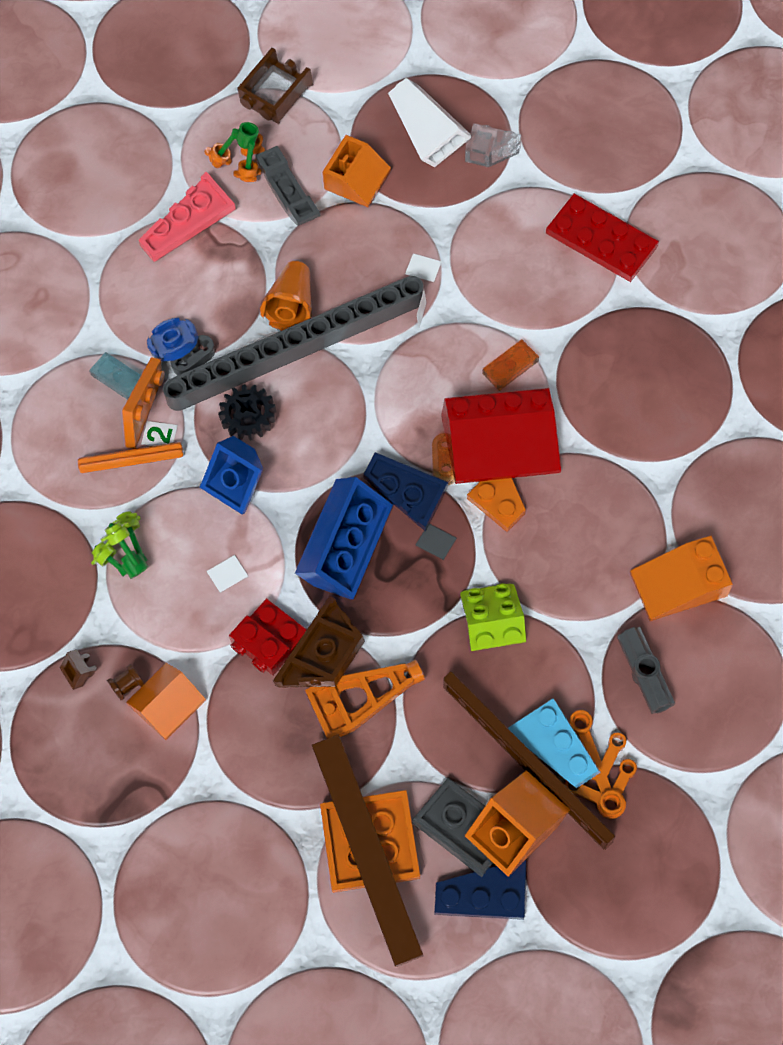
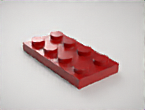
[546,193,659,282]

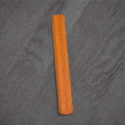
[78,442,183,473]

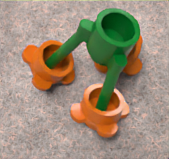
[204,122,265,182]

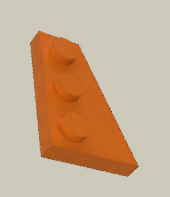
[122,357,165,449]

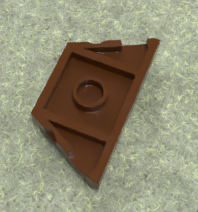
[273,596,365,688]

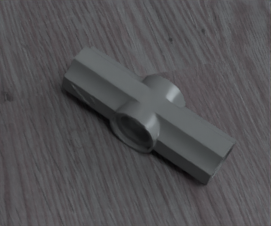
[617,627,675,714]

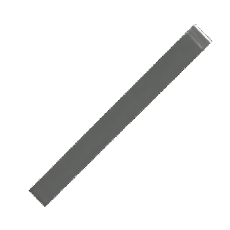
[163,276,424,411]

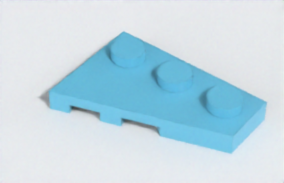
[508,699,601,788]

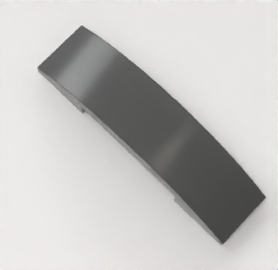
[255,146,321,226]

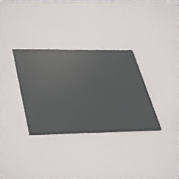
[415,524,457,560]

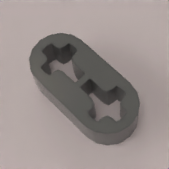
[170,335,215,376]

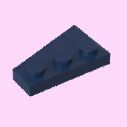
[363,452,448,532]
[434,860,526,920]

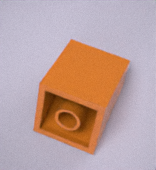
[465,770,570,877]

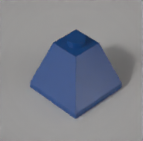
[199,436,263,515]

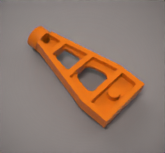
[305,660,425,739]

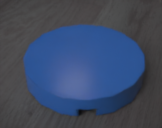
[147,318,199,361]

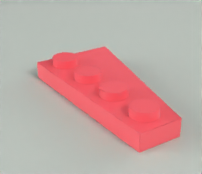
[138,172,236,262]

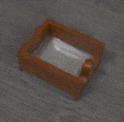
[237,47,313,124]

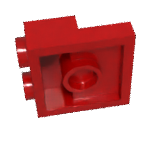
[229,598,307,675]

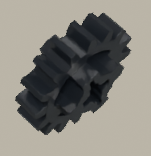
[218,384,276,441]

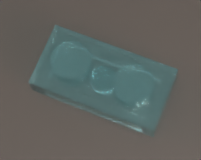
[89,352,141,400]

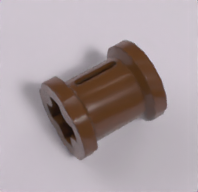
[107,664,144,700]

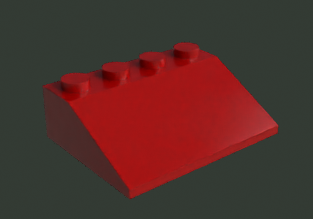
[441,388,561,484]

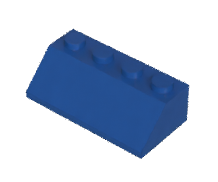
[295,477,393,599]

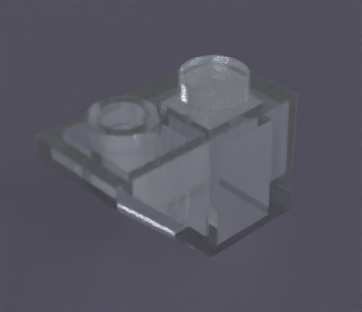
[465,123,521,167]

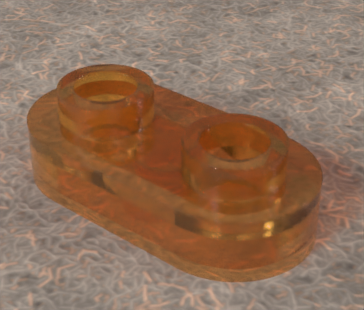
[432,433,455,485]

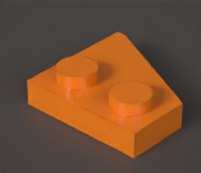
[467,478,526,532]

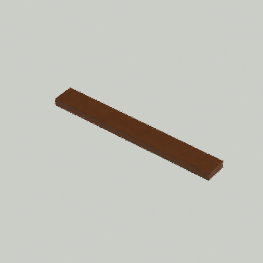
[443,671,615,850]
[312,734,423,968]

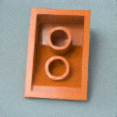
[630,536,733,621]

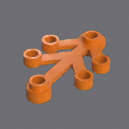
[565,710,637,819]

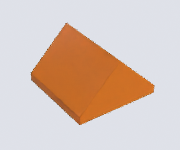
[126,663,206,740]

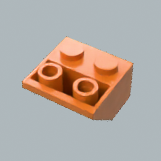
[322,135,391,207]

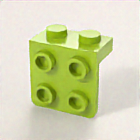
[460,583,526,651]

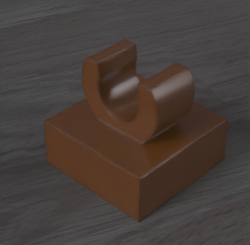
[60,649,97,690]

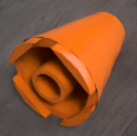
[260,261,312,331]

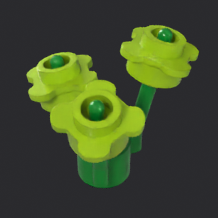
[91,511,149,579]

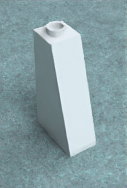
[388,78,472,167]

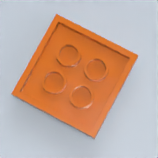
[320,790,420,893]

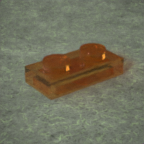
[482,339,539,391]

